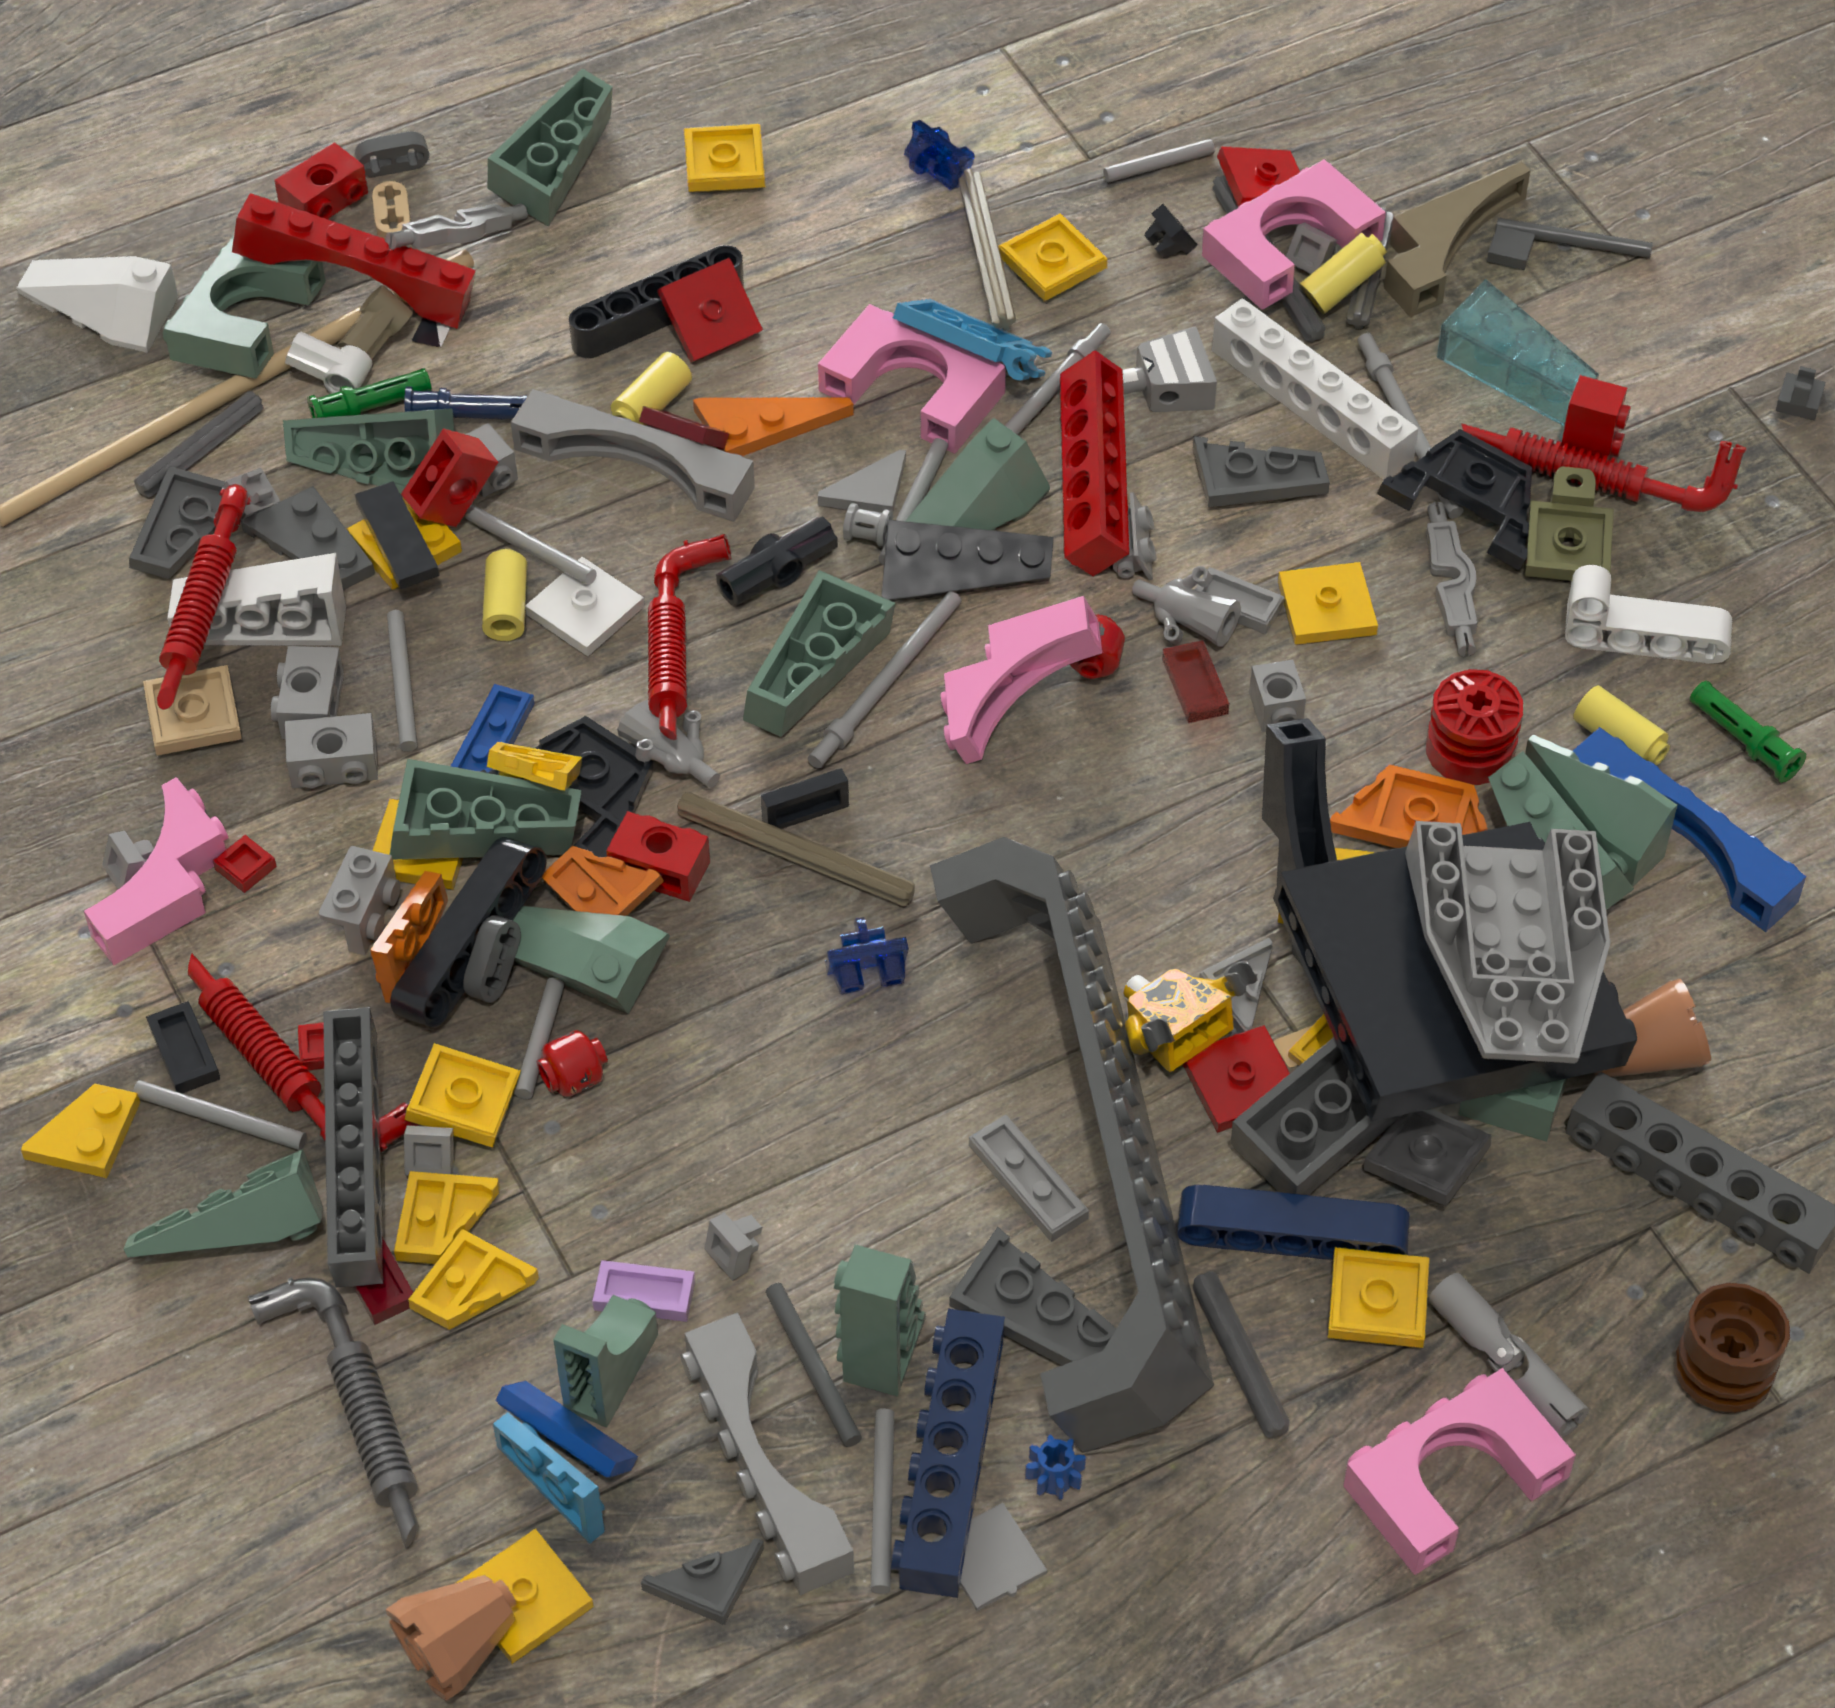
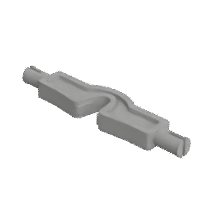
[385,203,527,249]
[1426,502,1478,656]

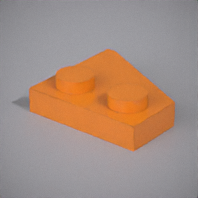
[542,846,664,916]

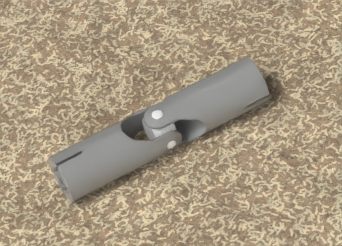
[1428,1273,1589,1438]

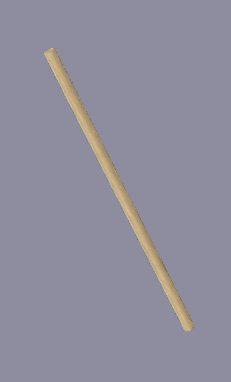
[0,249,474,527]

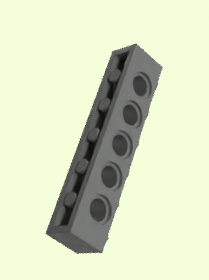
[323,1007,383,1288]
[1566,1071,1835,1274]

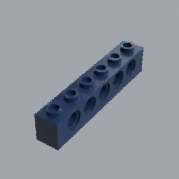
[891,1308,1005,1598]

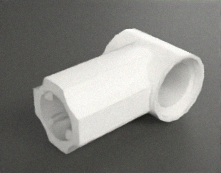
[285,332,372,394]

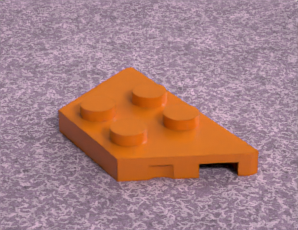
[1330,764,1488,848]

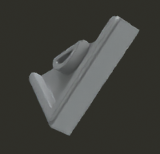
[818,450,906,513]
[1199,938,1273,1033]

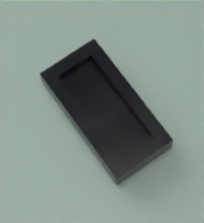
[761,768,849,829]
[146,1001,221,1093]

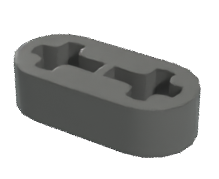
[355,131,430,177]
[463,915,521,1002]

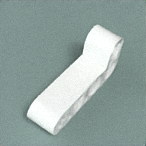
[1565,565,1732,664]

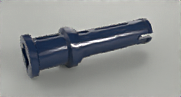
[404,386,528,420]

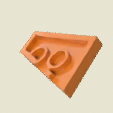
[370,871,448,1003]

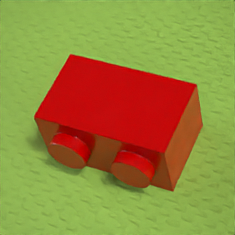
[1562,375,1631,460]

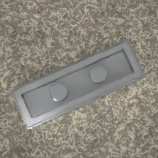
[969,1114,1089,1242]

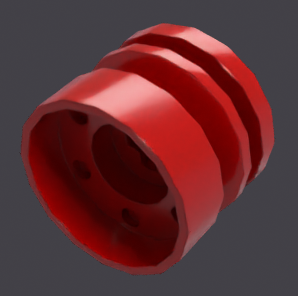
[1426,669,1523,785]

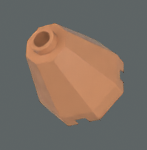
[385,1575,517,1701]

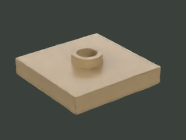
[143,665,242,756]

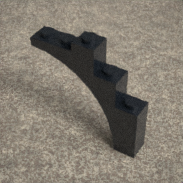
[1262,718,1337,967]

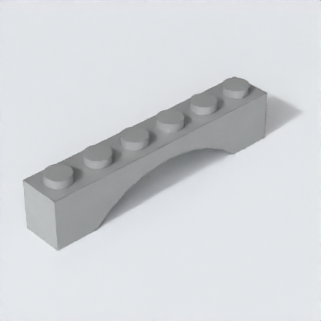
[511,389,755,522]
[680,1312,854,1595]

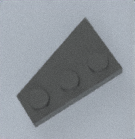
[1193,436,1330,507]
[129,466,225,579]
[241,486,375,590]

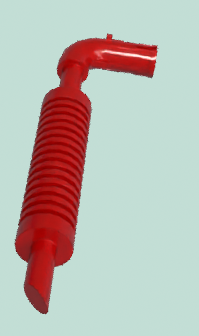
[1461,423,1746,512]
[157,484,251,710]
[648,534,732,740]
[188,953,419,1152]

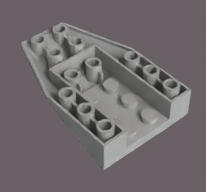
[1405,821,1610,1063]

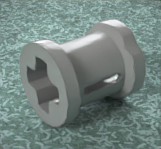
[843,503,893,547]

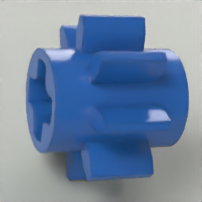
[1025,1435,1086,1500]

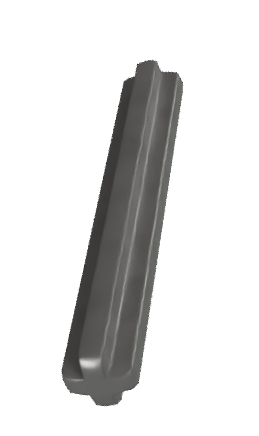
[1346,207,1394,329]
[134,391,263,498]
[1193,1271,1290,1438]

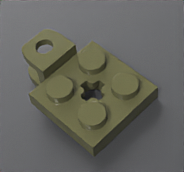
[1525,467,1614,581]

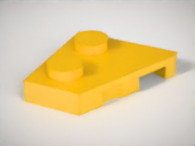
[21,1084,140,1178]

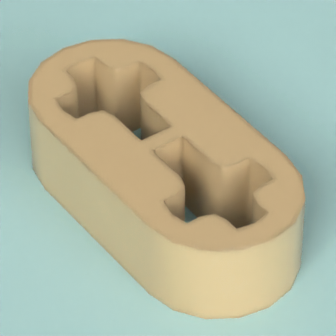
[372,181,411,239]

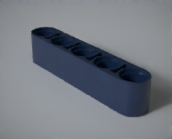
[1177,1185,1410,1260]

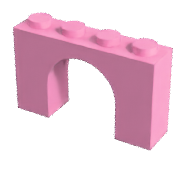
[1202,159,1386,310]
[818,304,1006,454]
[1343,1368,1576,1575]

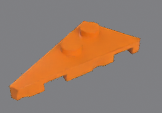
[693,397,854,456]

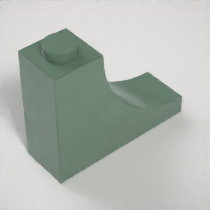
[553,1295,658,1428]

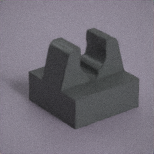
[1775,366,1826,421]

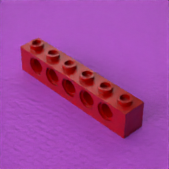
[1060,350,1129,577]

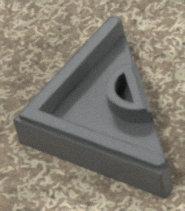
[641,1538,764,1625]

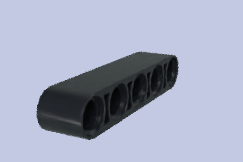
[569,245,744,358]
[390,837,547,1027]

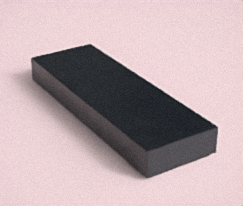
[355,481,440,590]

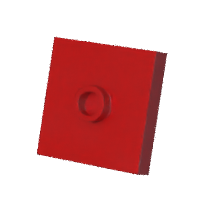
[1217,146,1300,208]
[657,258,763,363]
[1182,1025,1290,1133]

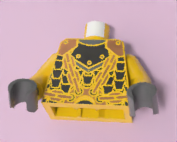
[1123,960,1258,1072]

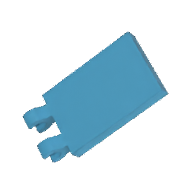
[893,299,1052,381]

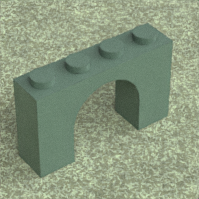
[163,236,326,379]

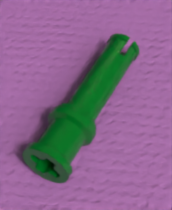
[307,368,432,418]
[1690,681,1806,783]

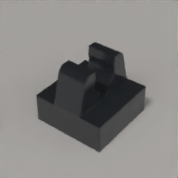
[1144,204,1198,259]

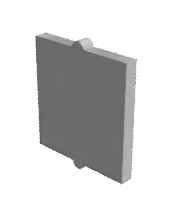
[933,1503,1047,1611]

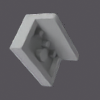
[319,846,401,955]

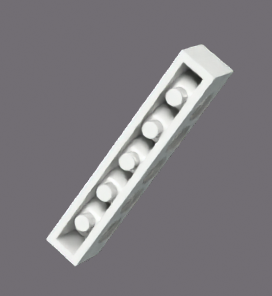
[1212,298,1419,480]

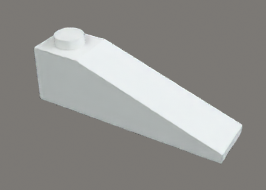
[17,256,178,353]

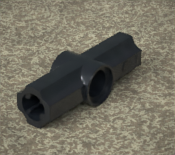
[716,516,838,605]

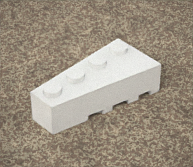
[167,553,346,646]

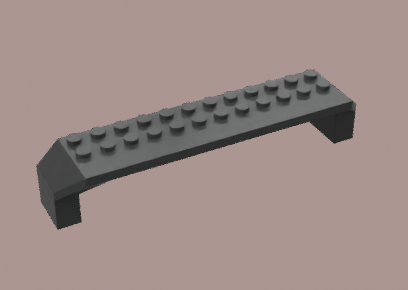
[930,837,1214,1453]

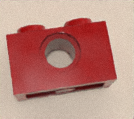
[274,142,368,220]
[401,428,499,527]
[606,811,710,902]

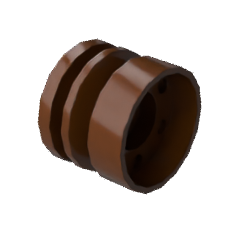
[1674,1282,1790,1413]

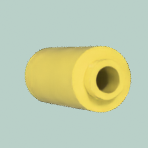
[1299,233,1387,314]
[611,352,692,426]
[482,549,527,641]
[1573,685,1670,766]

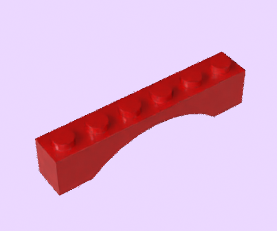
[232,193,476,329]

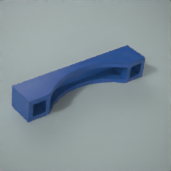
[1573,727,1806,932]

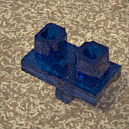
[904,120,975,190]
[825,917,909,995]

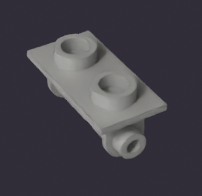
[1113,492,1156,580]

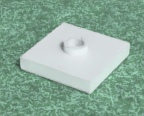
[525,557,644,656]

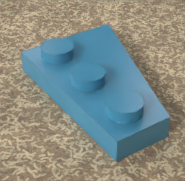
[493,1412,605,1544]

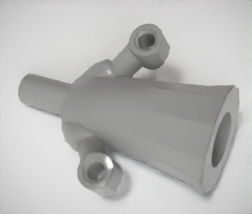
[1132,566,1241,647]
[617,700,720,788]

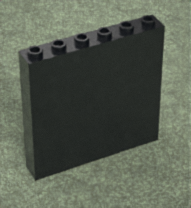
[1273,822,1637,1122]

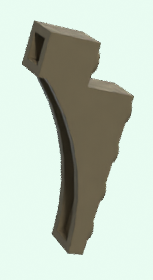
[1384,161,1531,317]

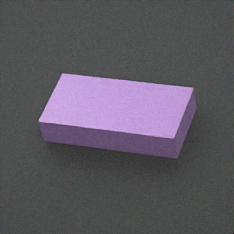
[593,1260,695,1322]

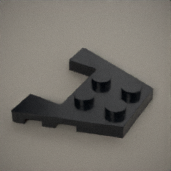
[1377,429,1532,570]
[480,716,653,857]

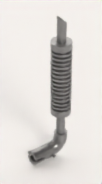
[248,1277,418,1548]

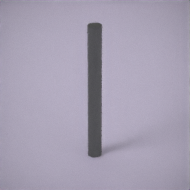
[1496,218,1653,258]
[765,1283,862,1447]

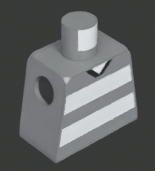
[1123,327,1217,412]

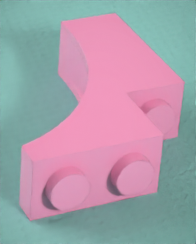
[941,596,1102,764]
[84,777,228,966]

